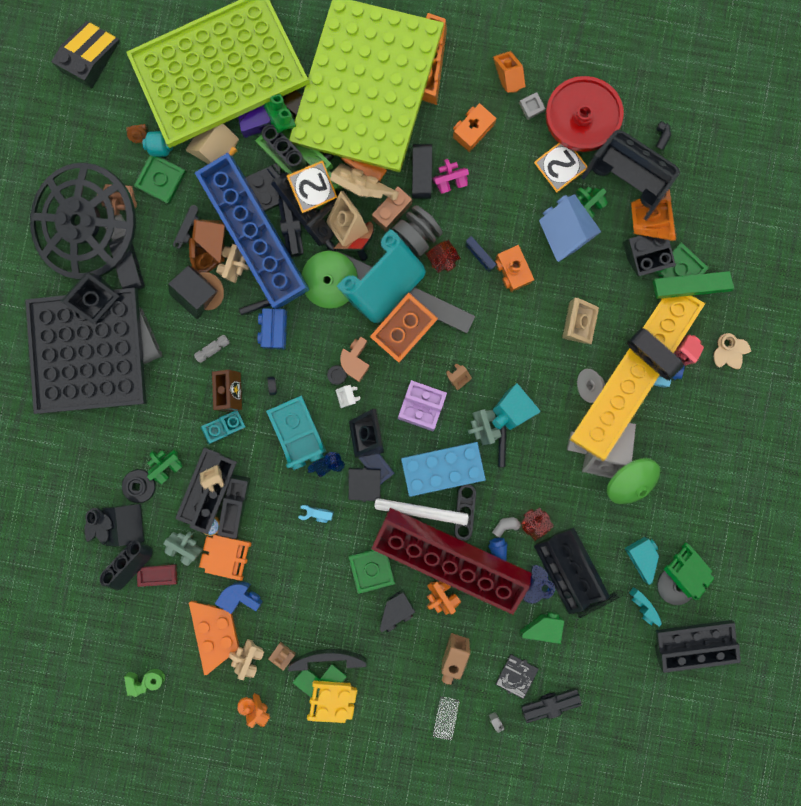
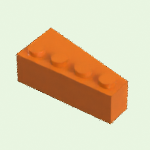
[422,13,447,105]

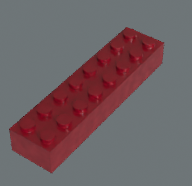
[371,508,532,615]

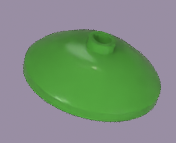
[302,251,358,308]
[607,458,660,504]

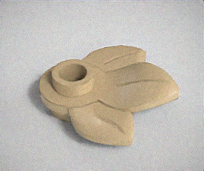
[713,333,751,369]

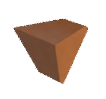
[192,220,226,263]
[189,238,225,273]

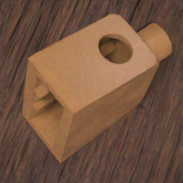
[441,633,470,685]

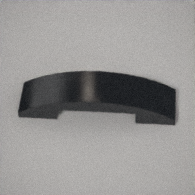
[288,649,367,671]

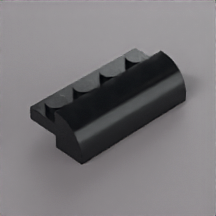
[655,620,741,673]

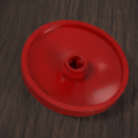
[546,76,624,152]

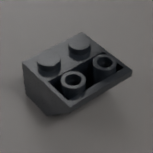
[623,235,676,276]

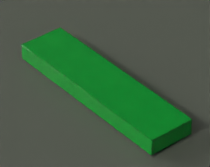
[653,271,734,299]

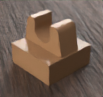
[446,364,472,390]
[268,642,296,671]

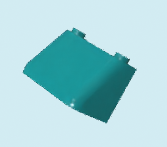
[337,229,426,323]

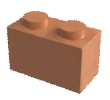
[372,187,412,232]

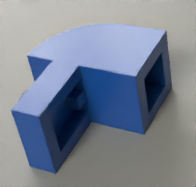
[215,582,263,614]

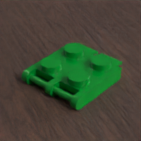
[664,543,714,600]

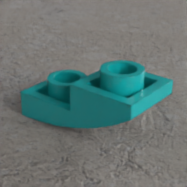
[201,411,245,445]
[629,587,662,627]

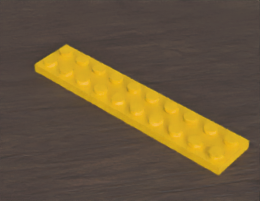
[570,296,705,461]

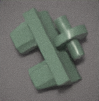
[468,409,501,446]
[164,531,203,566]

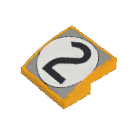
[534,143,588,193]
[287,160,337,213]

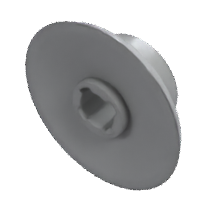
[577,369,605,403]

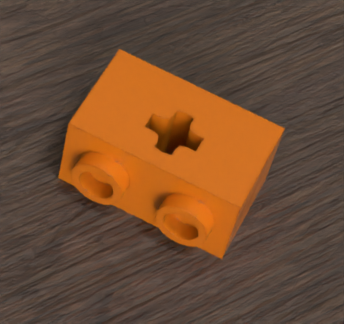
[453,103,497,152]

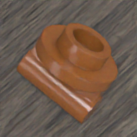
[126,124,147,143]

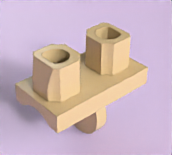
[216,244,249,283]
[229,639,264,680]

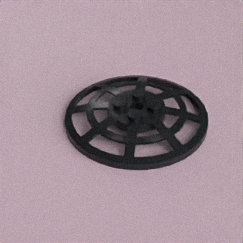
[30,163,136,279]

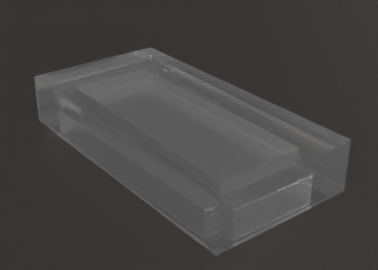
[433,696,459,740]

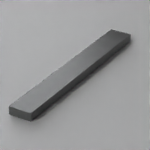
[338,251,475,334]

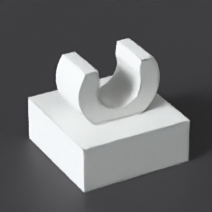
[336,385,360,408]

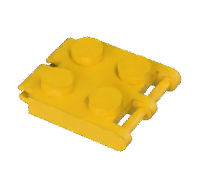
[307,681,357,723]

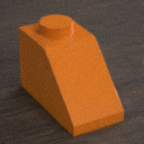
[493,51,526,93]

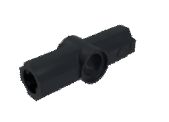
[278,199,304,257]
[521,688,582,723]

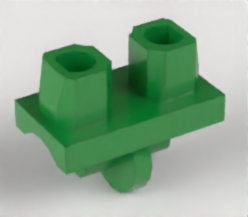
[263,94,296,133]
[576,187,608,218]
[147,449,182,484]

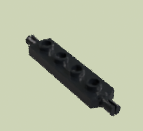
[267,165,336,251]

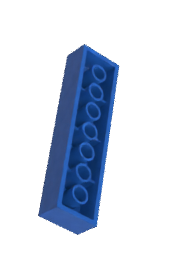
[195,152,310,309]

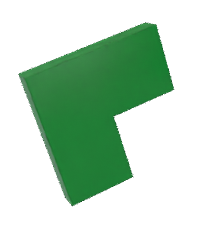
[293,663,347,698]

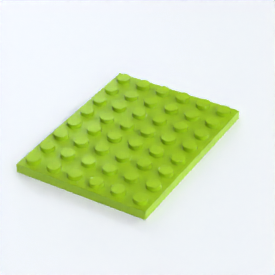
[126,0,310,148]
[289,0,444,172]

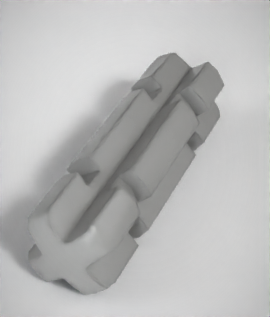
[194,335,230,363]

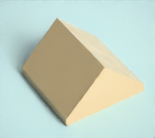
[186,124,239,164]
[326,191,369,246]
[562,298,599,344]

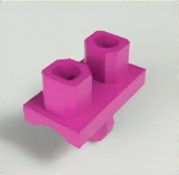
[432,159,469,194]

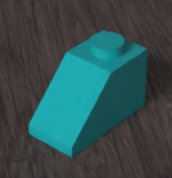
[624,537,659,584]

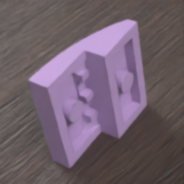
[398,380,447,431]

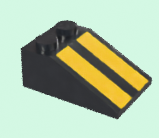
[51,21,120,89]

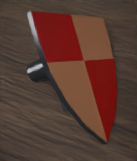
[334,221,374,261]

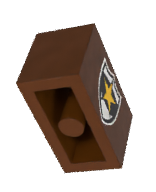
[212,370,242,412]

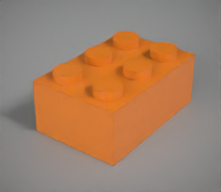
[370,293,438,362]

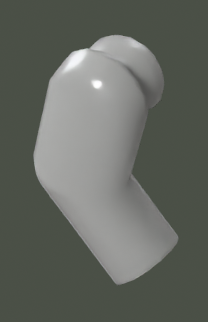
[492,517,521,538]

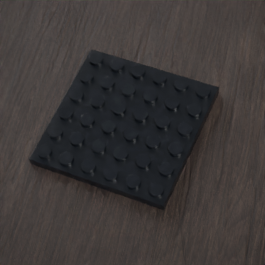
[25,288,147,414]

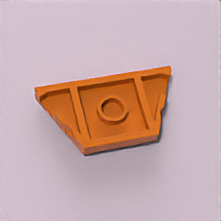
[631,189,676,240]
[189,601,239,675]

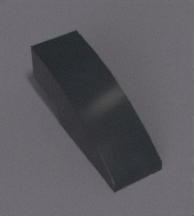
[218,474,251,539]

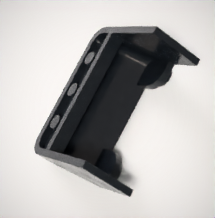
[581,130,680,221]

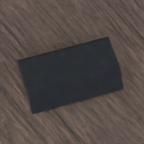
[175,447,237,535]
[534,527,610,614]

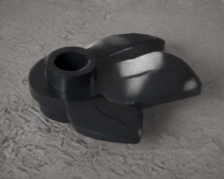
[84,508,113,545]

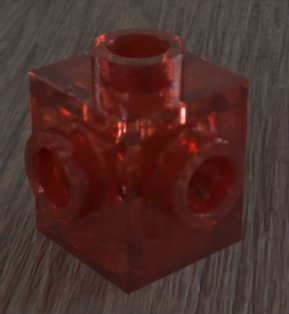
[426,240,461,273]
[521,507,554,541]

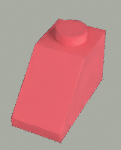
[674,335,704,365]

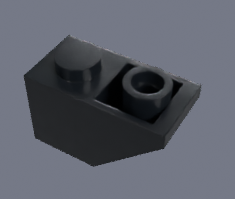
[380,589,415,632]

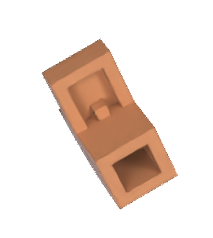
[340,337,370,382]

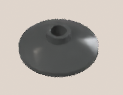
[657,571,692,605]

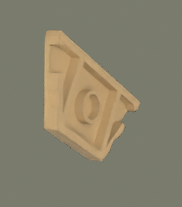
[330,163,399,200]

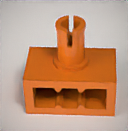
[495,245,534,292]

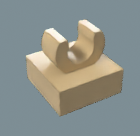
[200,465,223,492]

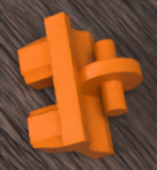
[427,581,461,615]
[237,693,270,728]

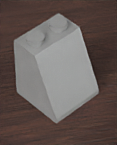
[582,423,636,478]

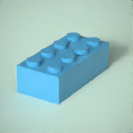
[401,442,485,497]

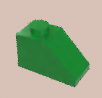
[520,612,564,644]

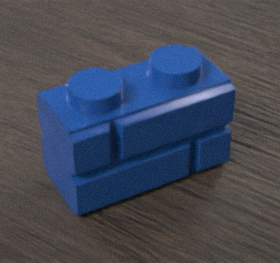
[257,309,287,349]

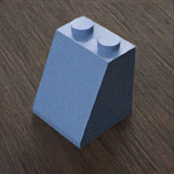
[539,194,601,262]

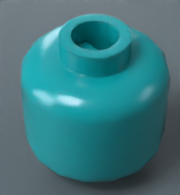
[143,131,173,157]

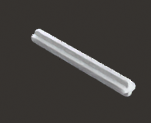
[374,498,469,525]

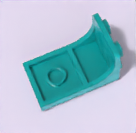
[266,396,327,470]

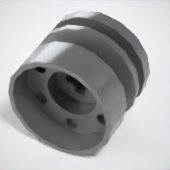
[392,205,443,257]

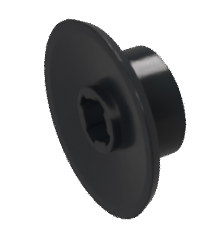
[122,469,156,503]

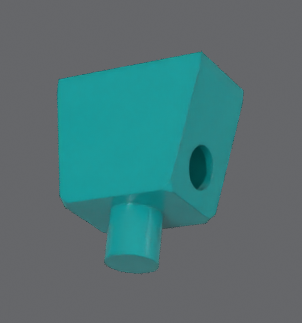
[492,383,541,430]

